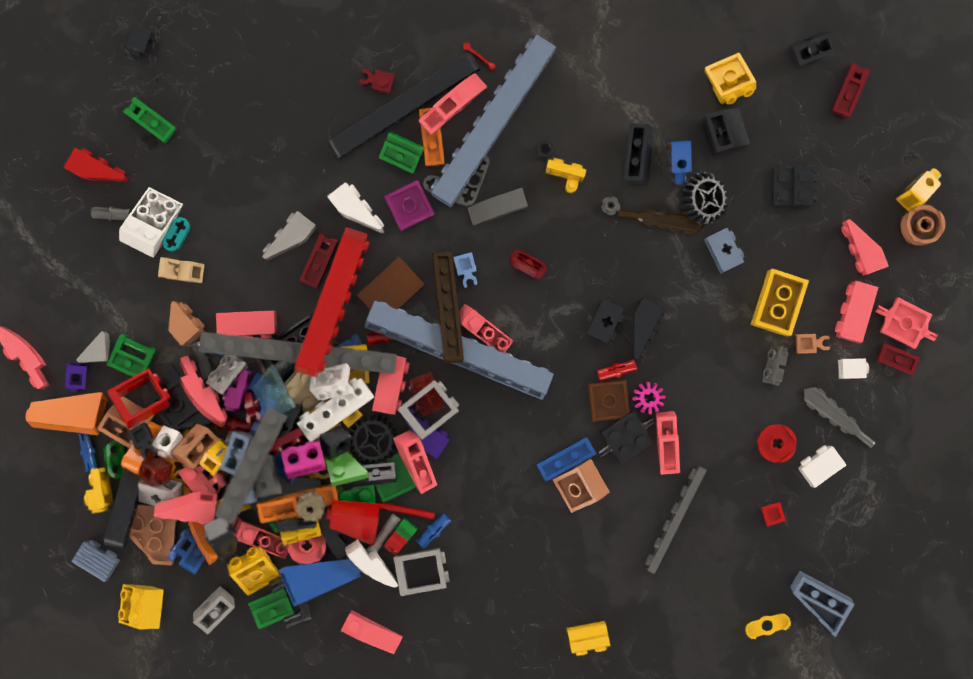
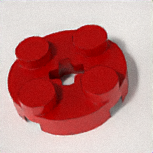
[757,424,797,463]

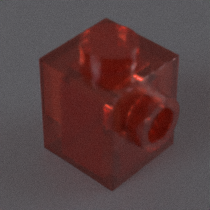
[139,457,173,487]

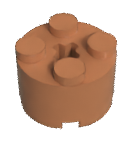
[900,205,945,246]

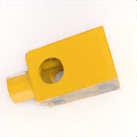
[896,168,941,211]

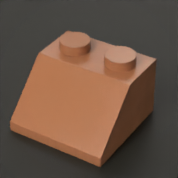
[552,459,610,513]

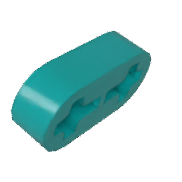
[163,217,191,252]

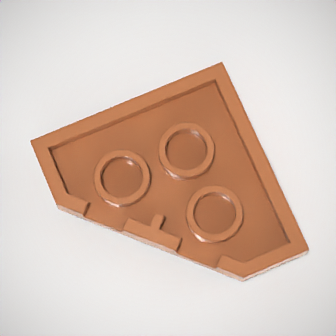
[130,504,177,565]

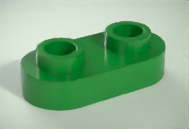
[104,440,125,479]

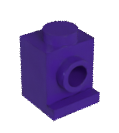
[65,362,87,392]

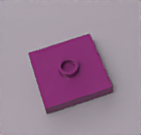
[384,180,435,231]

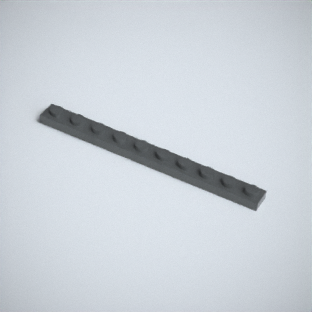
[199,332,397,374]

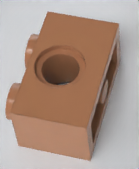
[171,424,219,469]

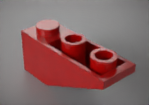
[64,148,129,182]

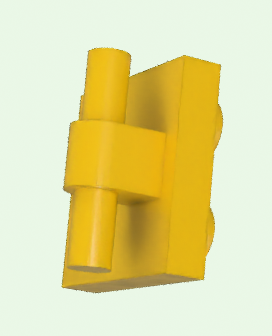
[545,158,586,193]

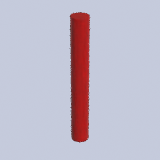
[378,502,435,520]

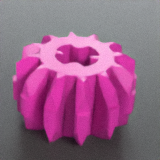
[632,382,665,414]

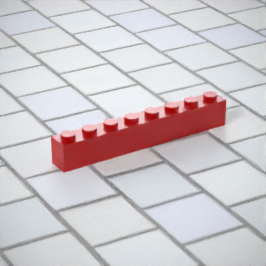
[295,227,370,378]

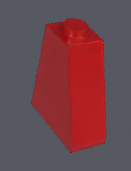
[326,500,379,545]

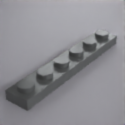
[215,407,287,524]
[645,466,707,574]

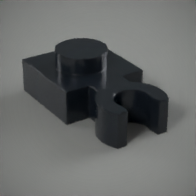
[128,422,158,460]

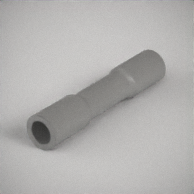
[366,513,401,554]

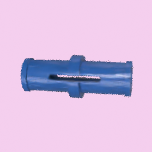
[78,433,98,472]
[416,513,452,549]

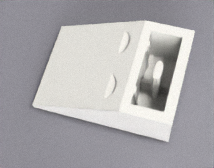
[327,182,384,234]
[119,187,183,258]

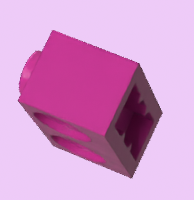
[281,441,326,479]

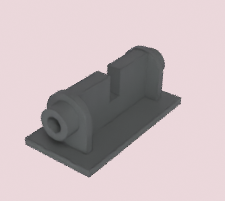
[762,345,789,386]

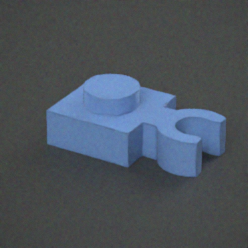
[453,252,477,288]

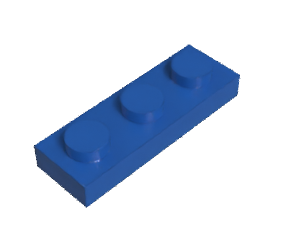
[536,437,596,481]

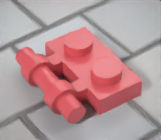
[178,465,228,494]

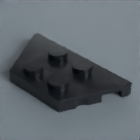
[149,363,213,431]

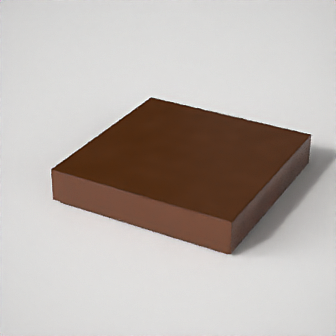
[588,380,630,422]

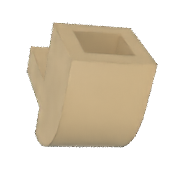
[158,257,205,283]

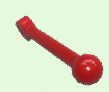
[463,43,496,70]

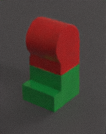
[383,518,418,556]

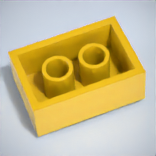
[751,269,809,337]

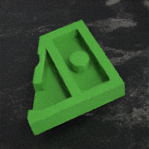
[323,452,369,487]

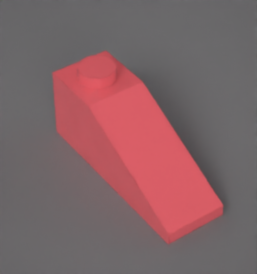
[393,430,437,494]
[341,610,403,654]

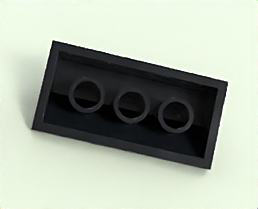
[256,311,339,388]

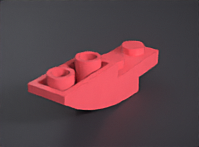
[418,73,487,136]
[0,326,49,389]
[180,355,227,428]

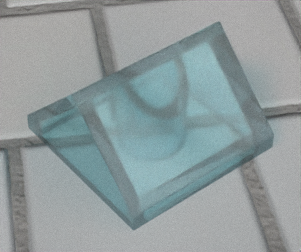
[252,365,296,414]

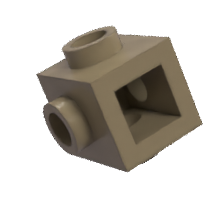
[296,490,326,522]

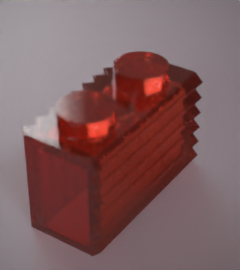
[408,372,445,416]

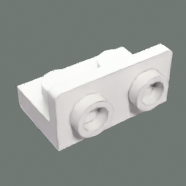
[309,363,353,400]

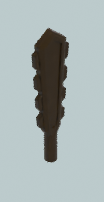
[618,209,705,235]

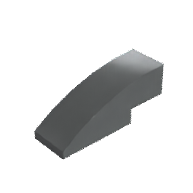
[467,188,528,226]

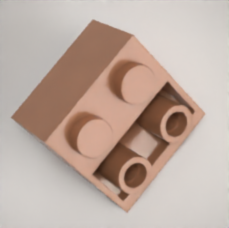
[169,301,206,347]
[97,396,155,448]

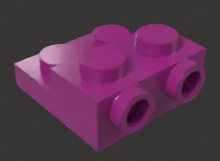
[223,369,257,412]

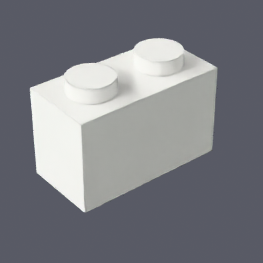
[798,445,846,488]

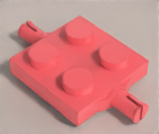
[875,297,938,349]

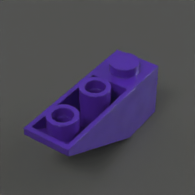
[405,407,450,459]

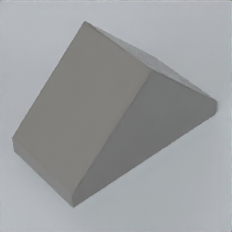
[76,331,110,363]

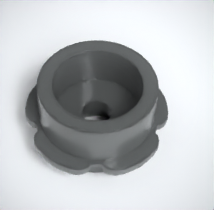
[601,197,620,215]

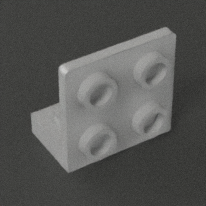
[206,355,248,396]

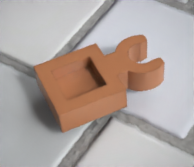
[795,334,830,354]

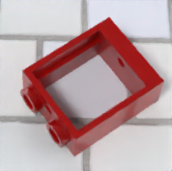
[107,368,171,429]

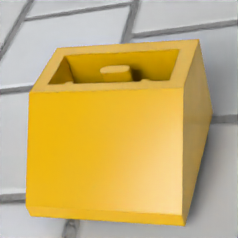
[118,584,164,629]

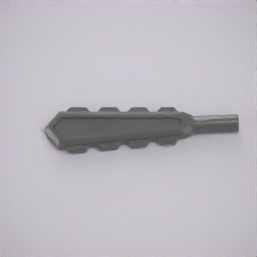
[804,387,875,448]

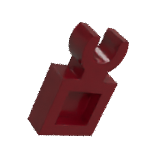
[360,69,395,94]

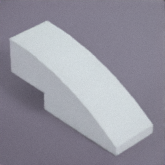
[345,539,399,588]

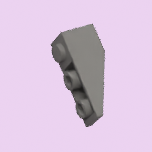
[262,211,317,261]

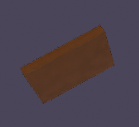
[357,257,425,310]

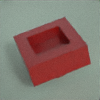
[760,502,786,526]

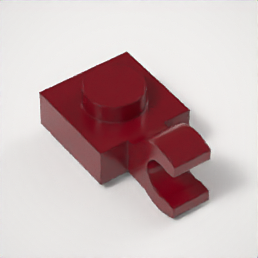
[244,392,262,427]

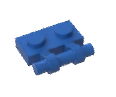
[167,525,212,575]

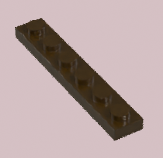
[432,252,464,363]

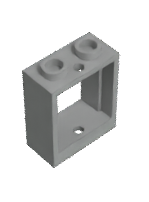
[398,380,459,440]
[394,548,450,596]

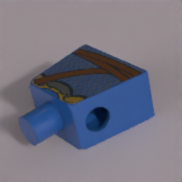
[667,141,692,184]

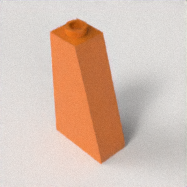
[26,392,108,435]

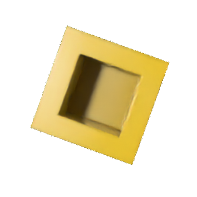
[199,440,228,476]

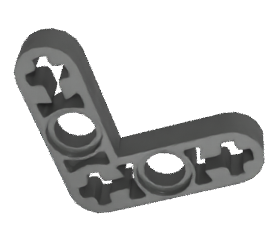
[423,155,490,207]

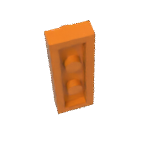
[419,108,445,167]

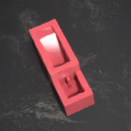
[655,411,680,475]

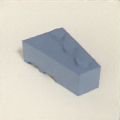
[790,571,855,637]

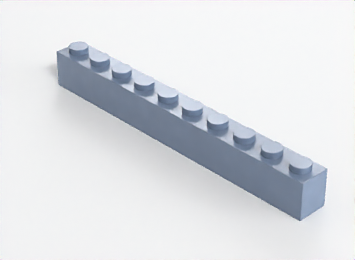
[431,35,556,208]
[365,301,553,400]

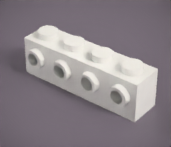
[297,377,375,441]

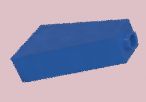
[279,559,361,606]

